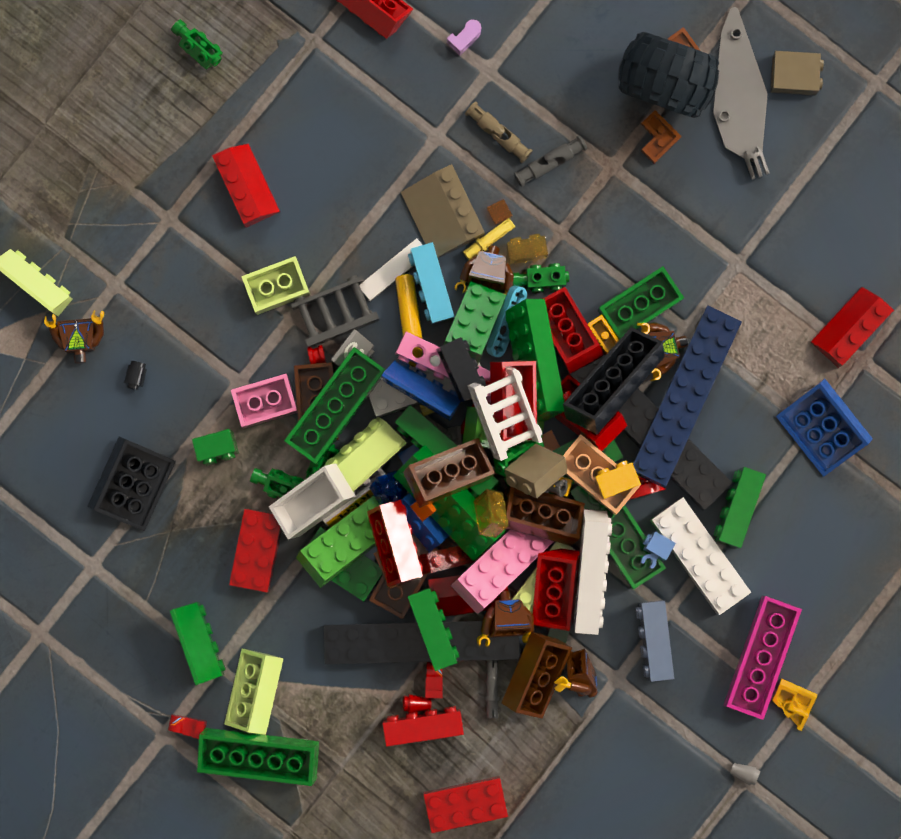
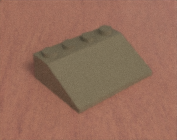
[401,164,485,258]

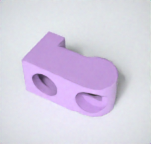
[447,20,481,56]

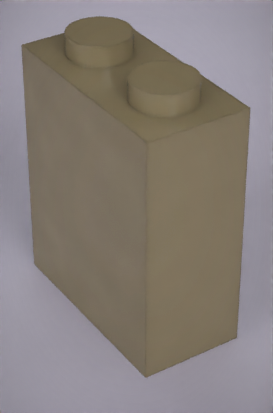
[771,51,824,95]
[505,444,568,498]

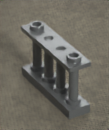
[291,275,380,348]

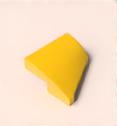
[772,678,817,731]

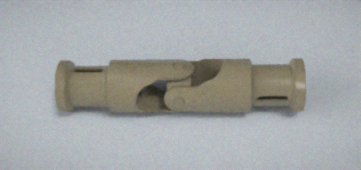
[465,101,533,163]

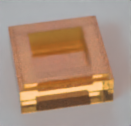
[487,199,512,225]

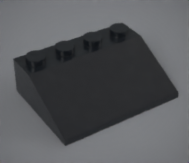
[87,436,176,531]

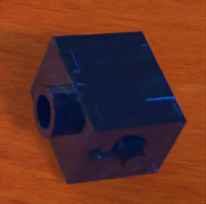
[369,470,407,505]

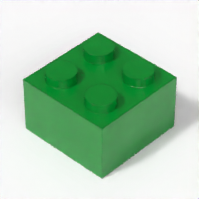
[192,429,239,466]

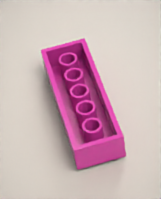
[724,596,802,720]

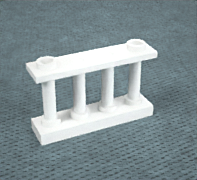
[467,367,543,461]

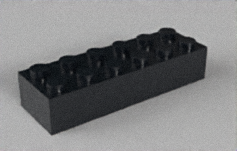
[563,327,665,435]

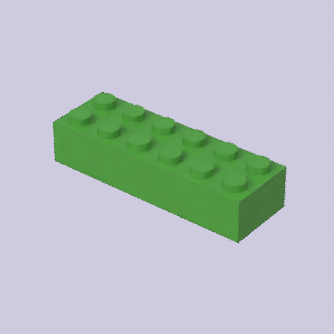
[296,485,400,588]

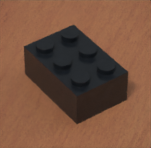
[436,337,487,402]

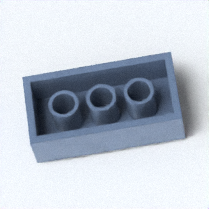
[635,600,674,682]

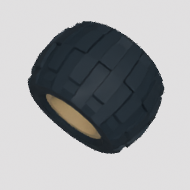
[618,32,719,118]

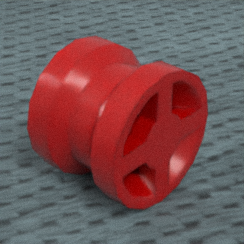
[307,345,326,364]

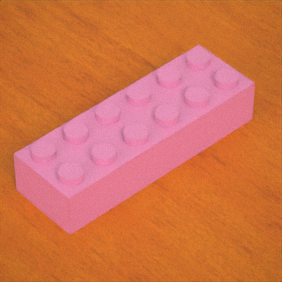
[451,530,554,614]

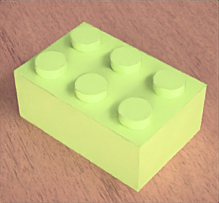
[241,256,310,315]

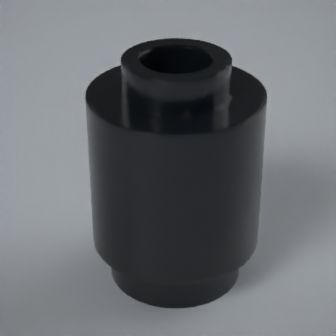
[124,361,147,390]

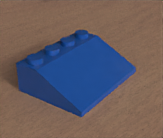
[382,360,461,421]
[776,379,873,477]

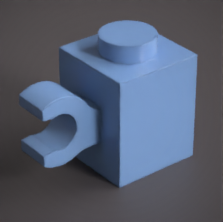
[640,531,676,569]

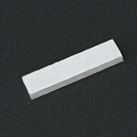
[360,238,422,302]

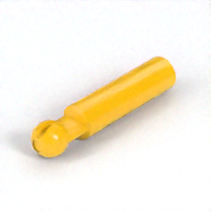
[395,274,423,367]

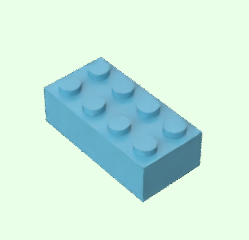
[408,242,454,324]

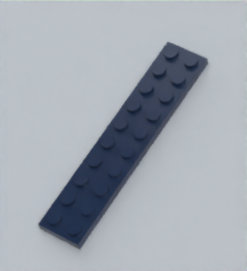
[633,305,742,488]

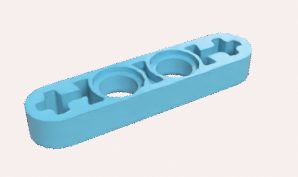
[486,285,527,357]

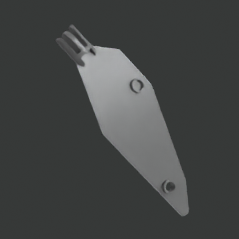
[713,7,770,180]

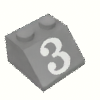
[331,329,375,368]

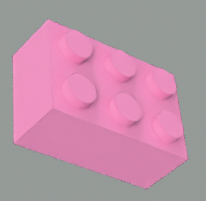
[231,374,297,429]

